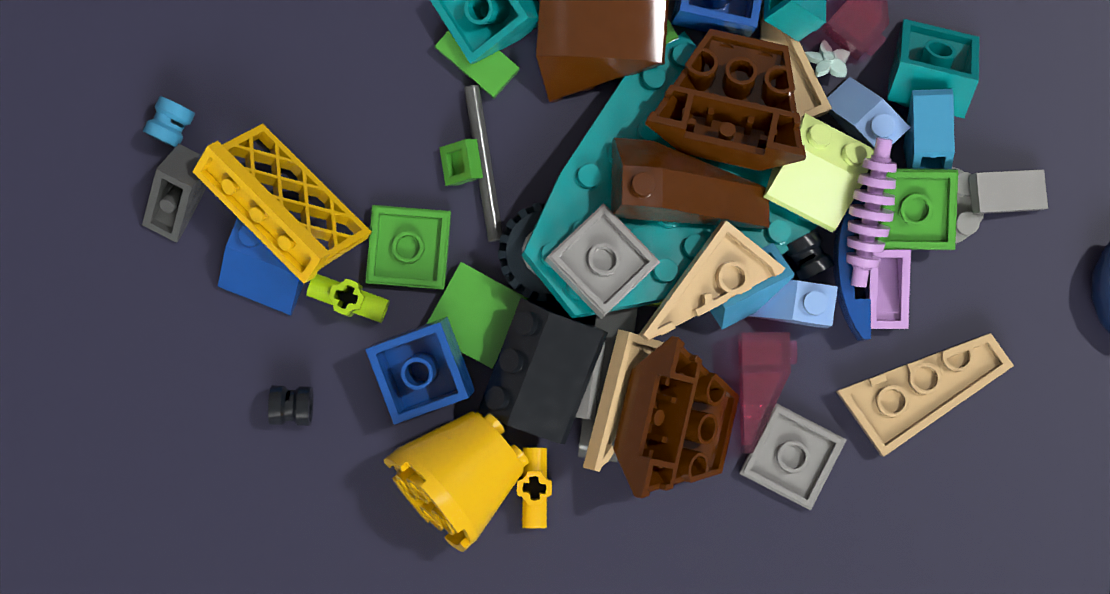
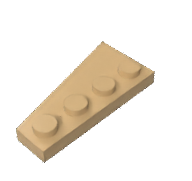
[836,333,1014,457]

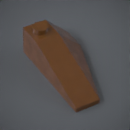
[611,137,769,229]

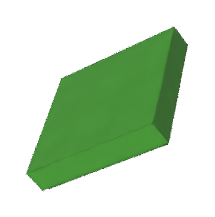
[875,168,958,250]
[365,205,451,290]
[427,262,530,369]

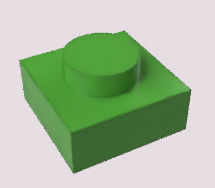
[439,139,483,186]

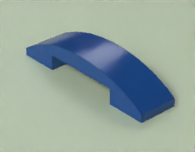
[833,185,871,340]

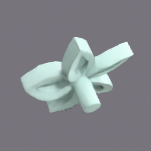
[805,39,850,77]

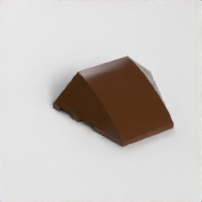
[536,0,669,103]
[645,29,806,171]
[613,336,740,498]

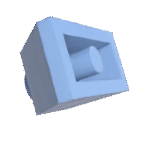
[827,77,911,154]
[748,280,838,328]

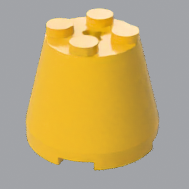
[384,411,529,552]

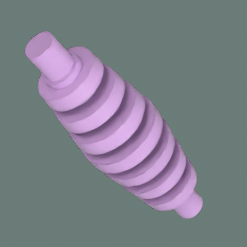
[846,137,897,287]

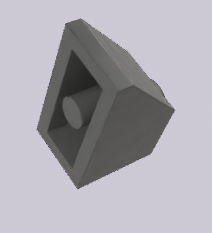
[142,144,207,243]

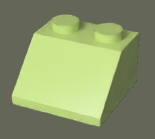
[763,113,874,232]

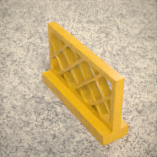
[192,123,372,284]

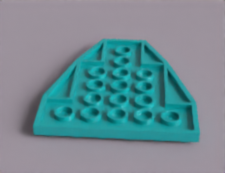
[521,32,819,319]

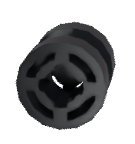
[785,230,835,281]
[268,385,313,426]

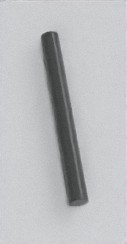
[464,85,503,242]

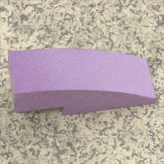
[865,249,911,329]

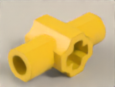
[517,447,552,528]

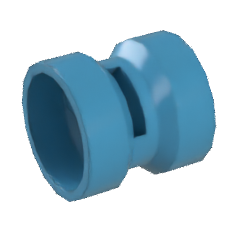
[142,96,195,148]

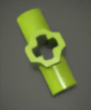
[306,274,390,323]

